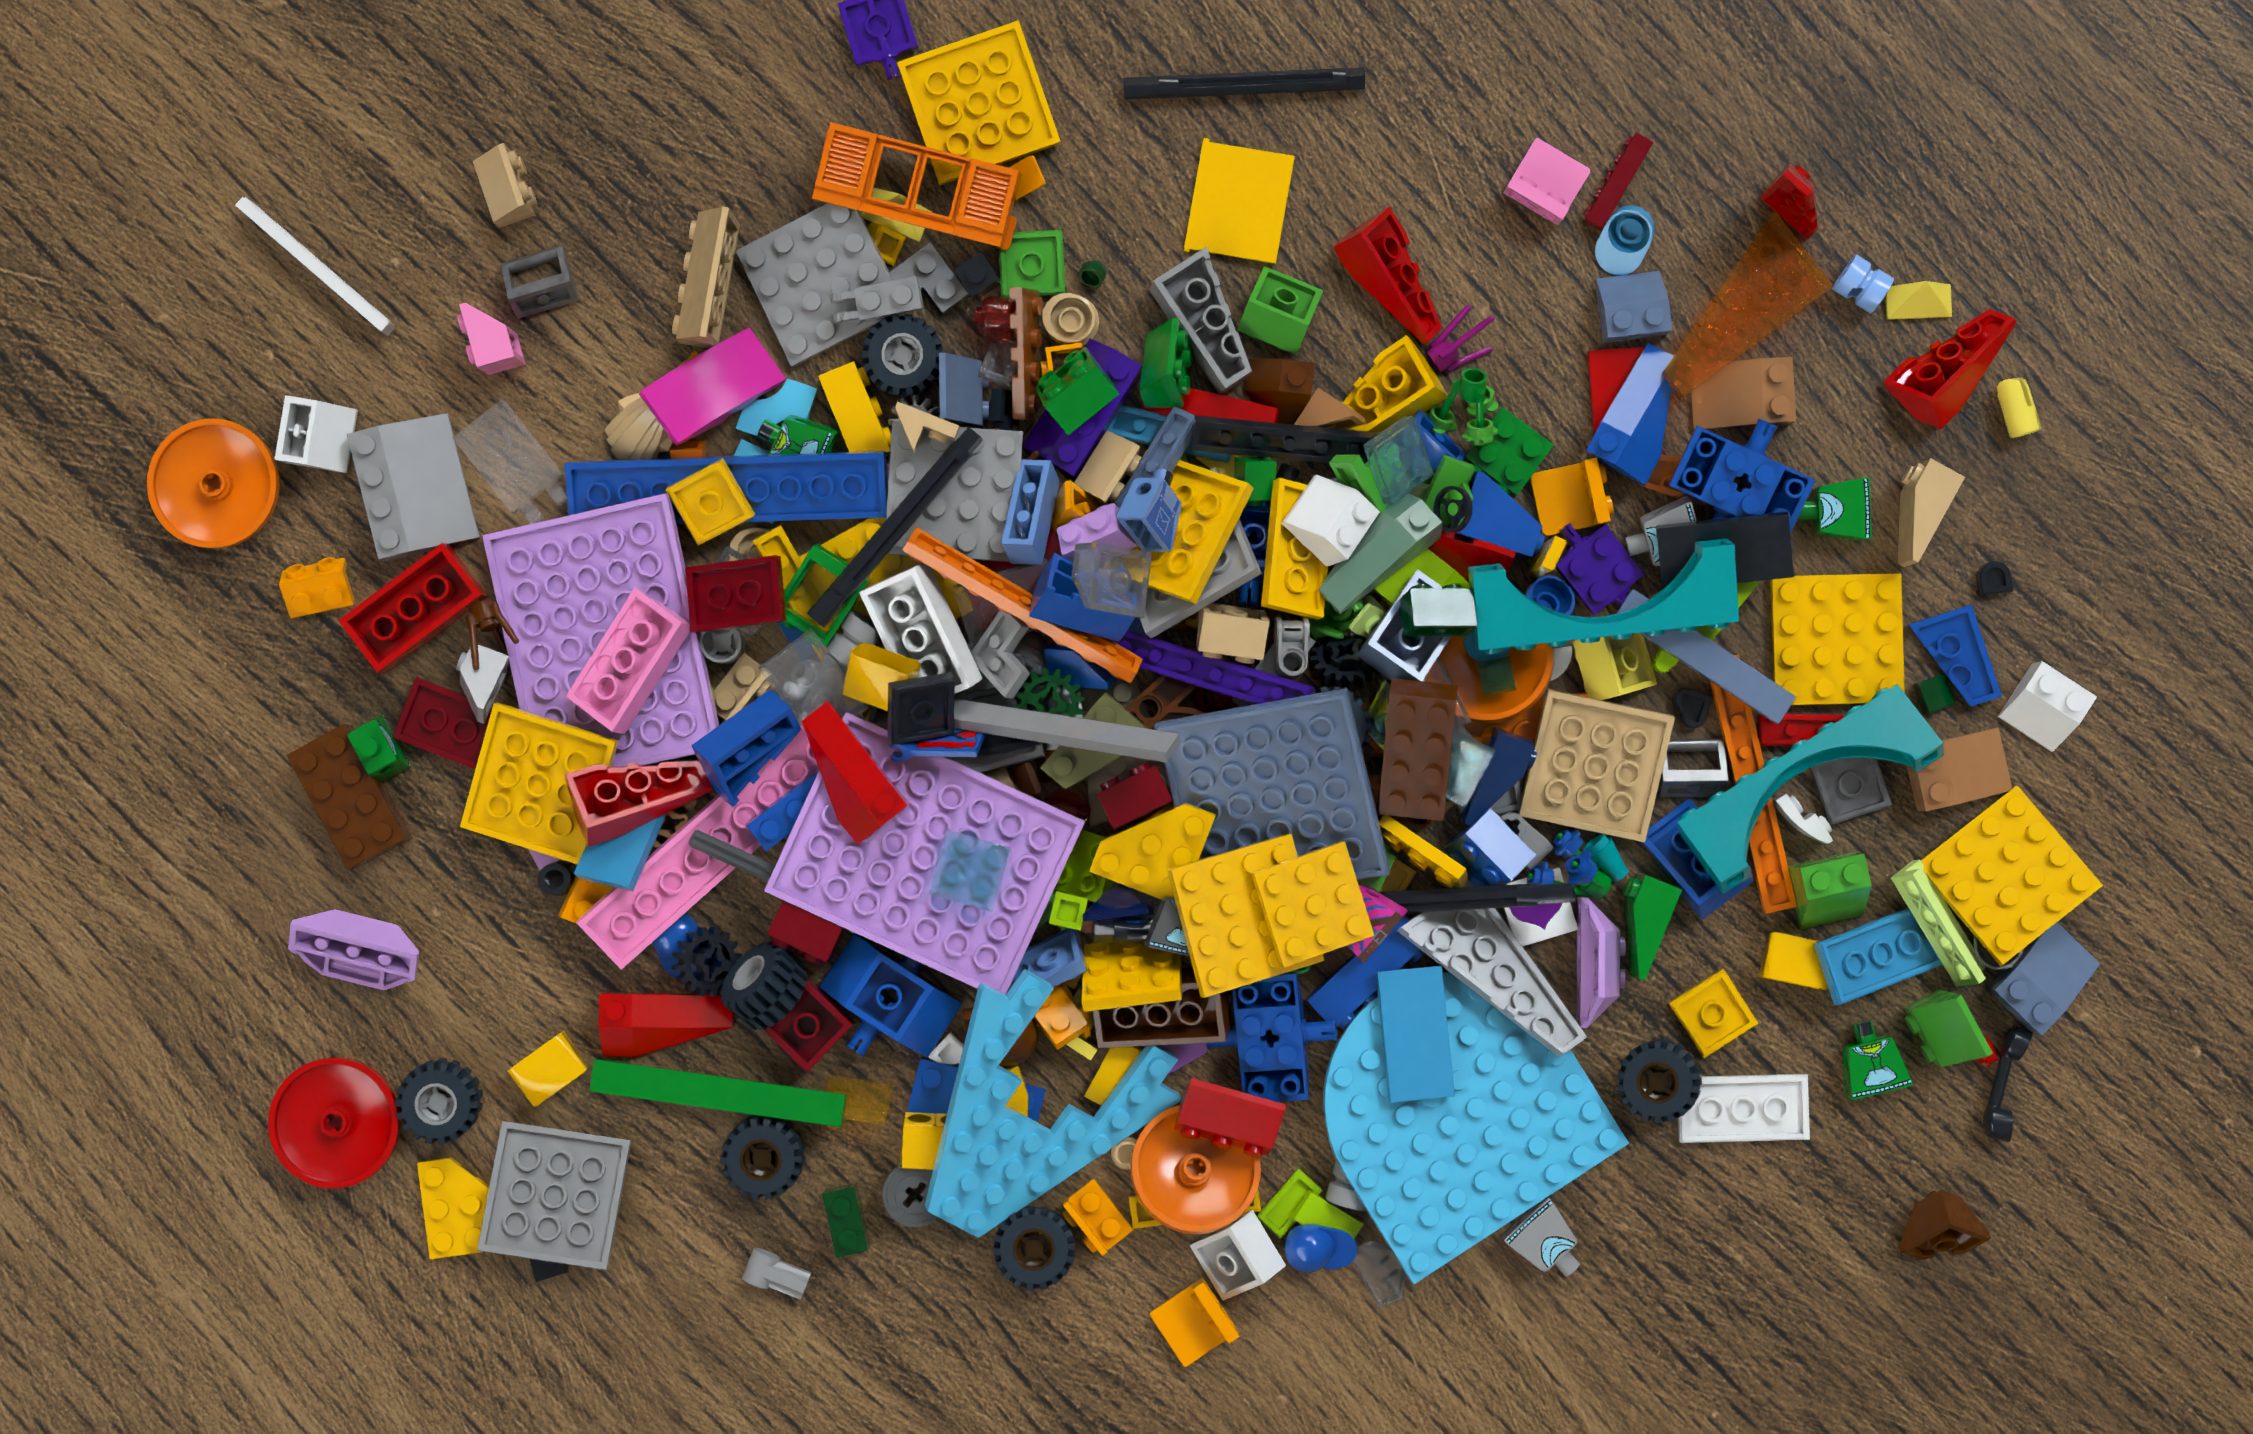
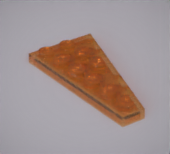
[1661,210,1833,399]

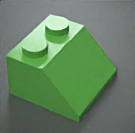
[1237,266,1323,355]

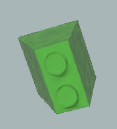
[1788,852,1872,930]

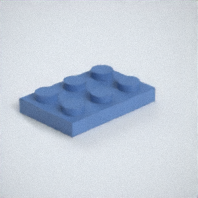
[1006,928,1087,994]

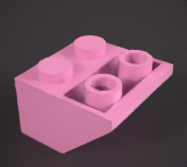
[457,303,526,375]

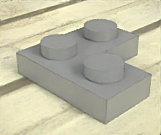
[889,243,969,314]
[971,611,1030,699]

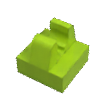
[1049,891,1088,931]

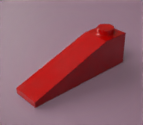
[1333,206,1442,344]
[1883,309,2017,429]
[1428,530,1516,583]
[565,761,712,847]
[599,992,734,1058]

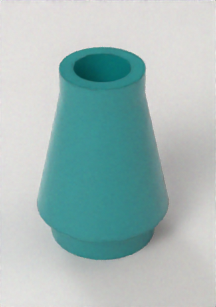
[1583,833,1629,882]

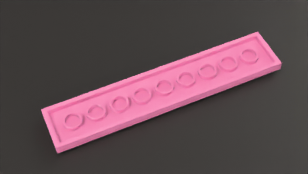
[577,703,822,970]

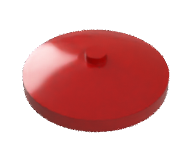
[268,1057,401,1188]

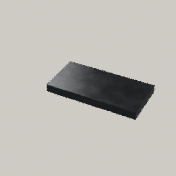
[1656,512,1794,590]

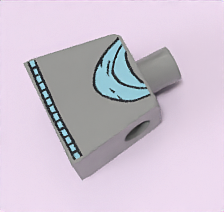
[1625,496,1696,566]
[1501,1197,1580,1277]

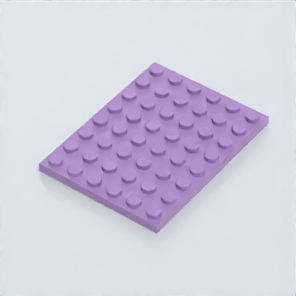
[482,493,719,767]
[764,712,1085,995]

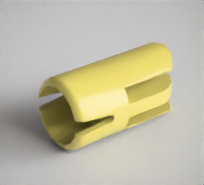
[1997,377,2041,438]

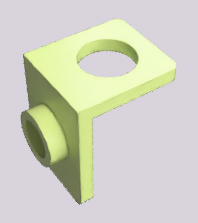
[1348,595,1387,639]

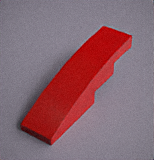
[1142,388,1279,423]

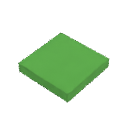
[999,230,1066,299]

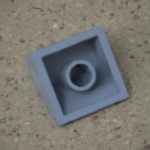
[1595,271,1673,343]

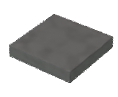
[1810,758,1892,825]

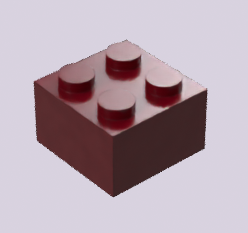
[1097,762,1173,829]
[767,900,846,964]
[764,978,856,1072]

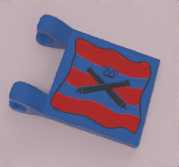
[889,728,986,762]

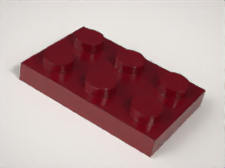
[685,555,786,633]
[392,677,493,769]

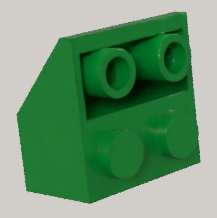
[1140,318,1193,407]
[1035,347,1119,435]

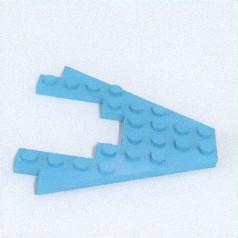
[925,969,1182,1238]

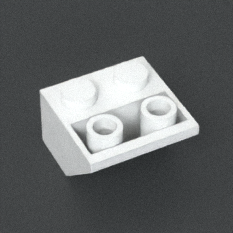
[275,395,358,473]

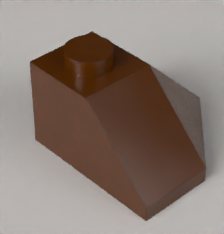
[1245,359,1315,425]
[1899,1189,1991,1260]

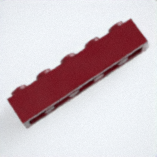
[1583,132,1654,232]

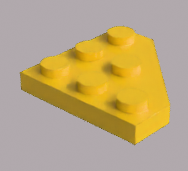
[1089,803,1216,899]
[417,1157,489,1259]

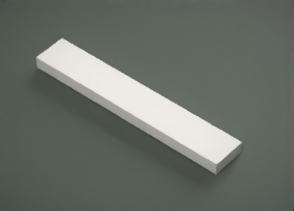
[235,197,395,336]

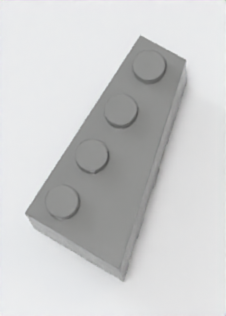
[1149,247,1252,395]

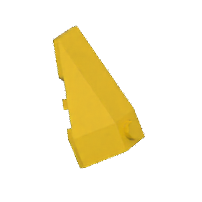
[1342,335,1448,433]

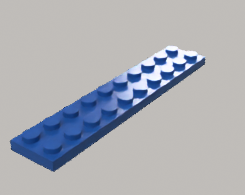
[564,451,888,524]

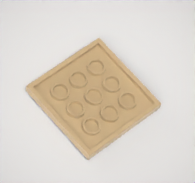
[1518,689,1675,842]

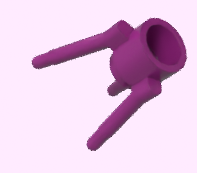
[1426,304,1495,373]

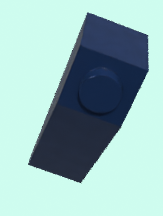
[1460,727,1537,826]

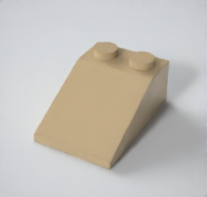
[1898,458,1965,567]

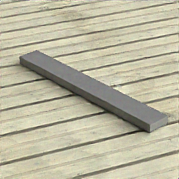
[954,699,1181,762]

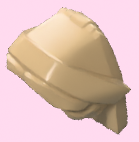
[604,393,673,460]

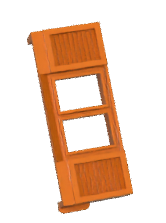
[812,122,1022,250]

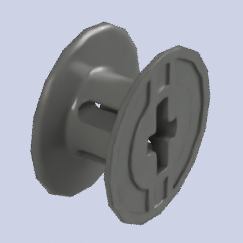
[882,1163,938,1227]

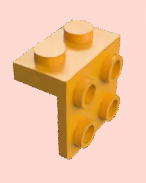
[1530,457,1614,536]

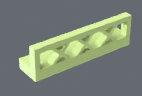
[1891,859,1986,987]

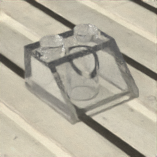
[1072,542,1152,618]

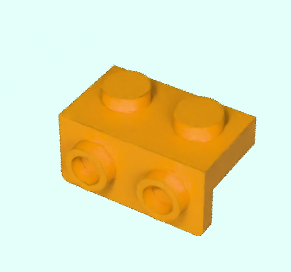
[279,557,355,619]
[1033,983,1092,1050]

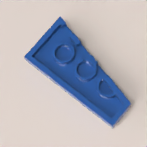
[907,1058,1046,1121]

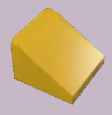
[868,222,906,266]

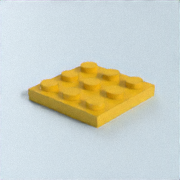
[1251,841,1374,968]
[1081,943,1182,1012]

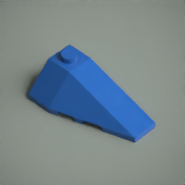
[1586,343,1677,486]

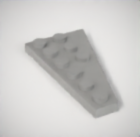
[1397,880,1587,1057]

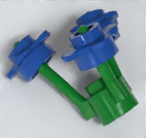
[1526,827,1612,899]

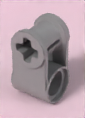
[1274,617,1310,680]
[1498,812,1553,871]

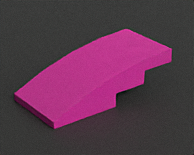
[639,328,786,446]

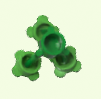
[1424,368,1499,446]

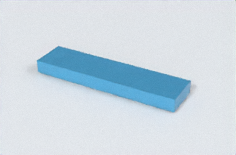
[1108,405,1231,463]

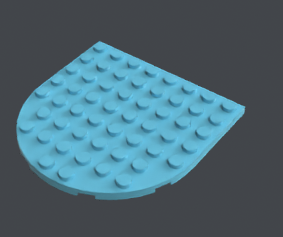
[1323,972,1629,1284]

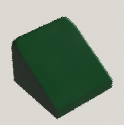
[1913,673,1955,714]

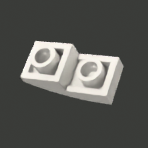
[1773,793,1834,844]

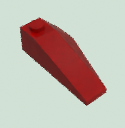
[1759,163,1818,240]
[802,701,909,845]

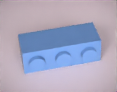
[1001,459,1060,565]

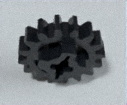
[1309,631,1378,692]
[672,926,742,997]

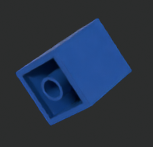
[1456,471,1545,562]

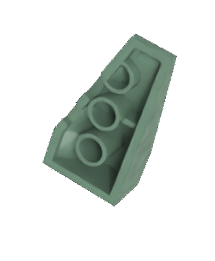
[1319,489,1442,614]

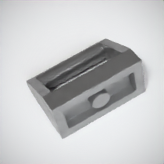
[501,245,579,319]
[1658,738,1728,797]

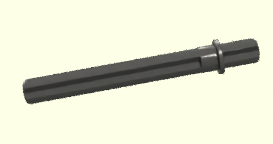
[689,830,776,882]

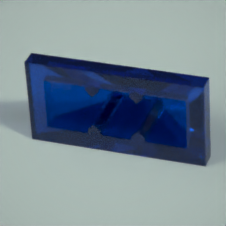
[1083,882,1154,922]

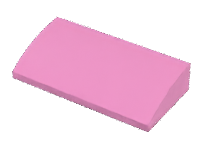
[566,588,691,734]

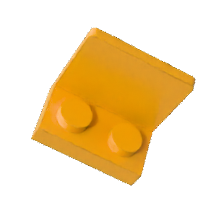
[1150,1277,1240,1367]

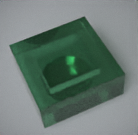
[1477,656,1517,697]

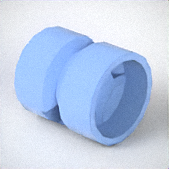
[1832,254,1894,314]

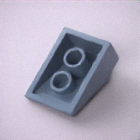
[939,353,990,429]
[1356,569,1451,681]
[1986,922,2100,1036]

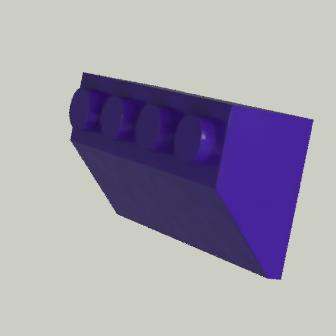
[1022,338,1142,480]

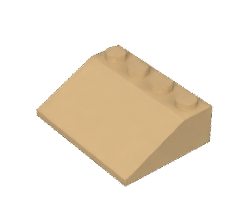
[672,207,740,349]

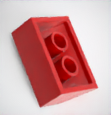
[1174,1078,1286,1158]

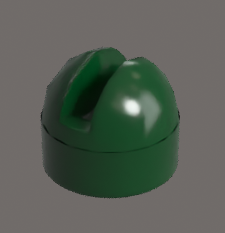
[1078,260,1107,288]

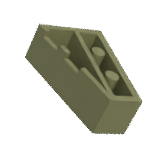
[1041,693,1149,789]

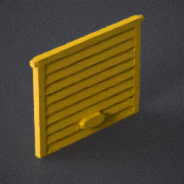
[1184,138,1295,264]

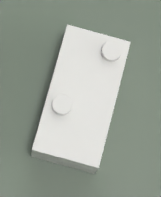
[859,563,983,694]

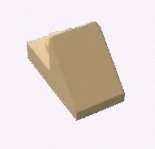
[895,401,959,453]

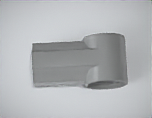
[742,1247,812,1300]

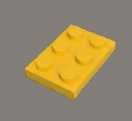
[1379,815,1468,888]

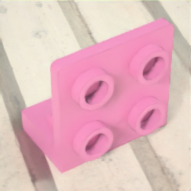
[1503,138,1590,226]

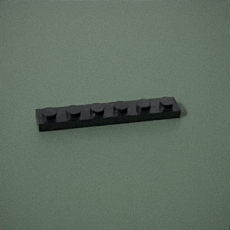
[1190,415,1385,464]

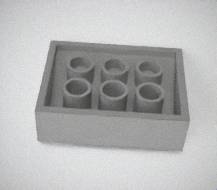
[347,413,480,562]

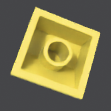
[1572,633,1657,701]

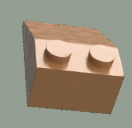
[1689,357,1796,431]
[1907,727,2012,811]

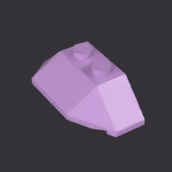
[1576,897,1626,1028]
[288,909,419,990]

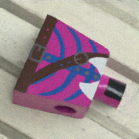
[1348,884,1408,963]

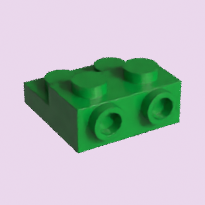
[1463,407,1554,498]

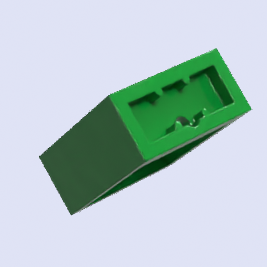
[779,543,872,647]

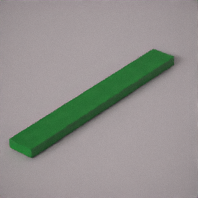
[589,1059,847,1127]

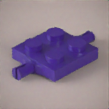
[837,0,918,80]
[1555,523,1644,615]

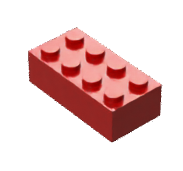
[338,542,489,674]

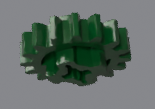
[1014,668,1086,717]

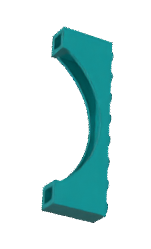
[1468,539,1739,654]
[1677,684,1944,894]

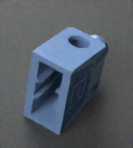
[1116,469,1182,552]

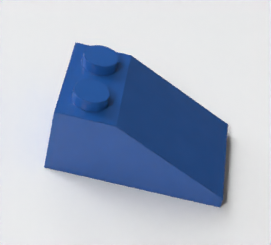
[1642,798,1753,920]

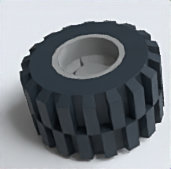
[862,314,943,398]
[720,941,808,1031]
[395,1058,483,1144]

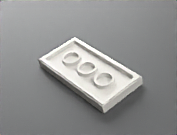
[1678,1074,1810,1143]

